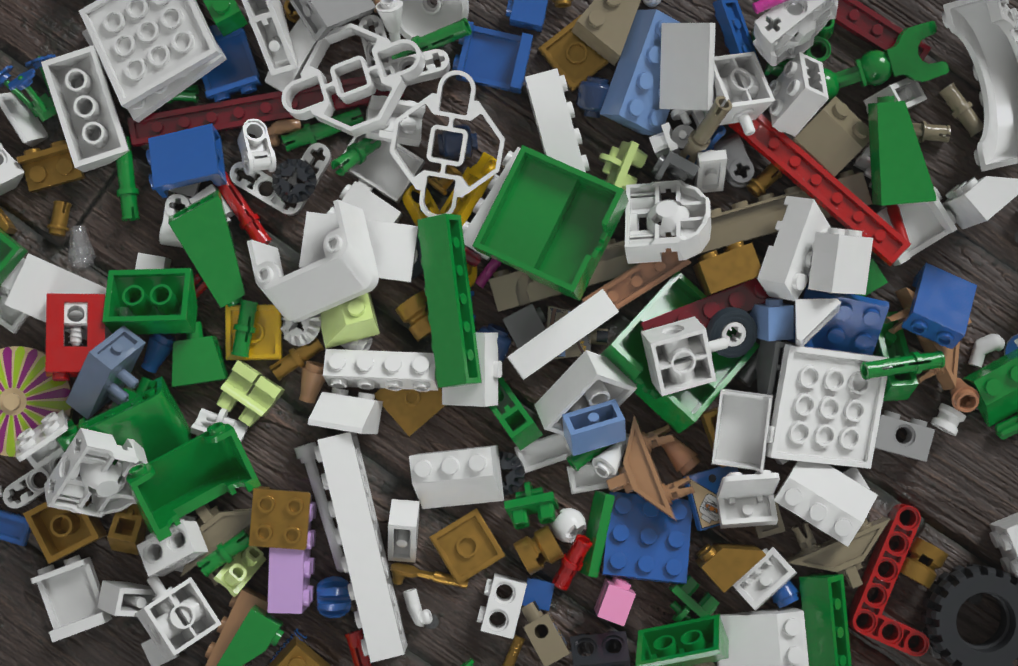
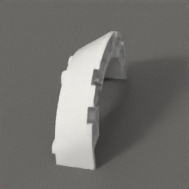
[942,0,1018,172]

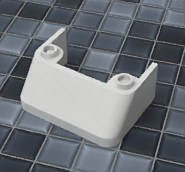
[247,199,379,322]

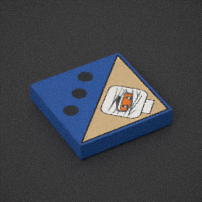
[683,466,739,531]

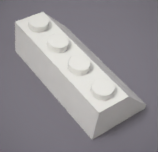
[41,45,129,172]

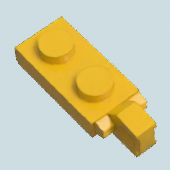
[440,152,497,226]

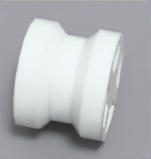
[930,403,966,436]

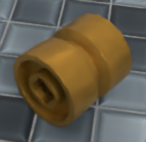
[395,290,431,342]
[513,525,565,575]
[900,537,948,589]

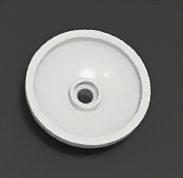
[399,0,469,40]

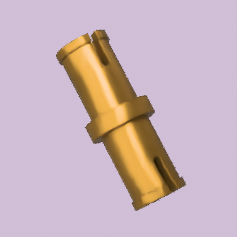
[269,337,325,381]

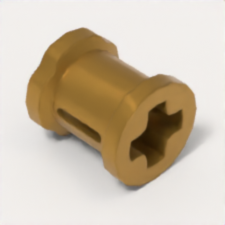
[428,165,462,196]

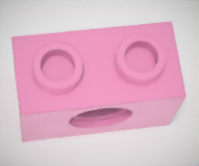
[594,577,636,626]

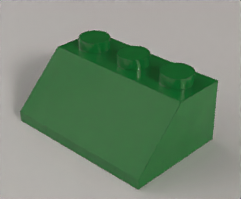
[102,268,198,334]
[962,348,1018,427]
[635,614,729,666]

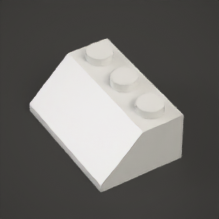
[942,176,1018,230]
[534,350,637,435]
[409,445,504,509]
[774,461,878,547]

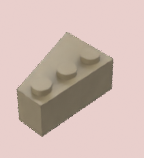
[572,0,641,66]

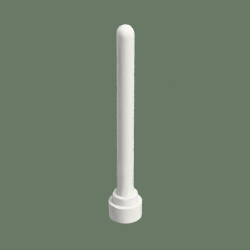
[294,442,344,572]

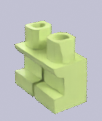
[217,360,285,427]

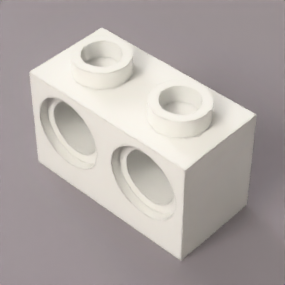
[137,518,208,577]
[477,573,527,639]

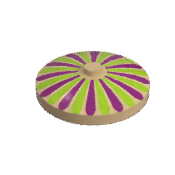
[0,346,74,457]

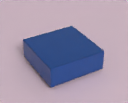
[522,577,554,611]

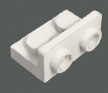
[364,95,426,147]
[732,547,797,611]

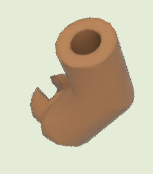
[267,118,301,147]

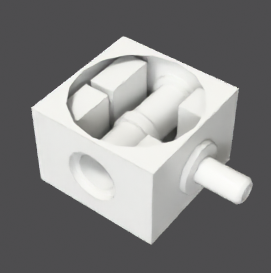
[703,52,775,136]
[641,316,729,396]
[135,577,221,661]

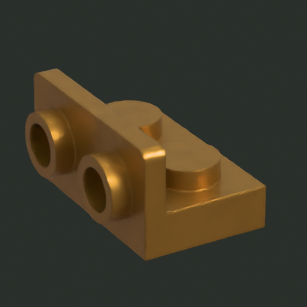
[16,140,85,193]

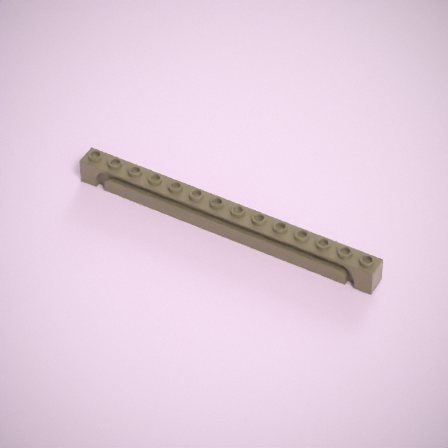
[489,170,872,313]

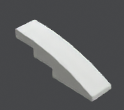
[507,289,619,380]

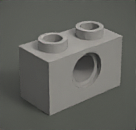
[875,410,935,462]

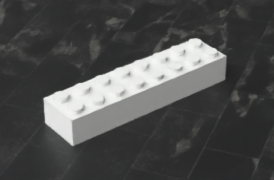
[315,432,408,663]

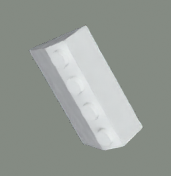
[717,607,809,666]

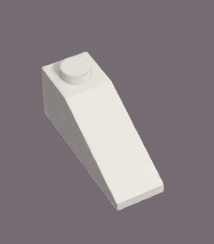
[242,0,298,76]

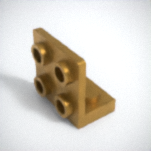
[249,486,311,550]

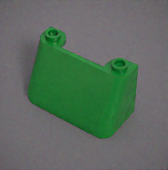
[57,376,192,465]
[126,422,261,542]

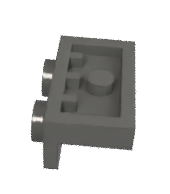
[651,151,700,184]

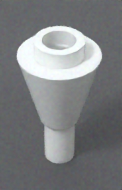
[376,0,403,43]
[592,433,629,478]

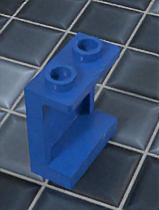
[452,21,533,94]
[202,25,263,102]
[146,123,227,198]
[902,263,977,349]

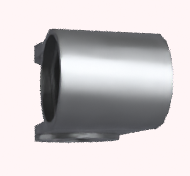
[714,132,754,188]

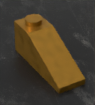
[107,504,147,555]

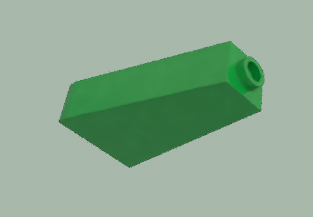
[868,96,937,206]
[168,190,245,308]

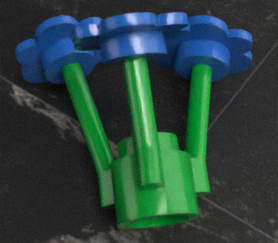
[0,54,57,122]

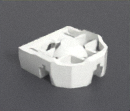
[753,0,838,66]
[625,180,711,264]
[44,428,148,518]

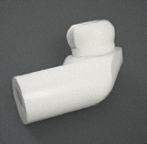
[968,334,1005,368]

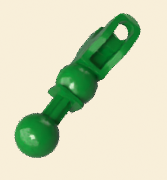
[823,21,950,103]

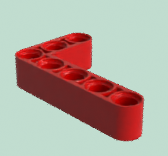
[847,503,930,657]

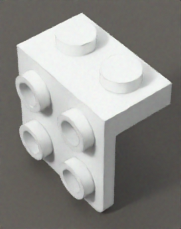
[15,410,70,470]
[716,470,780,529]

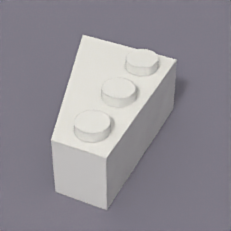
[757,196,831,301]

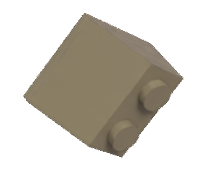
[792,96,869,177]

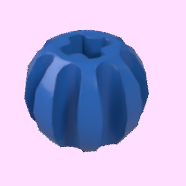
[317,576,351,619]

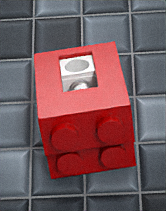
[45,293,105,381]

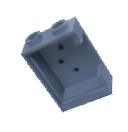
[66,325,146,420]

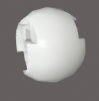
[551,508,586,543]

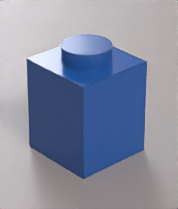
[505,0,548,33]

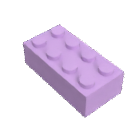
[267,495,317,614]

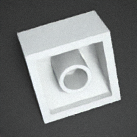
[308,387,383,434]

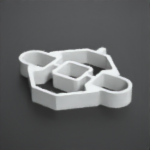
[282,23,425,137]
[378,70,505,217]

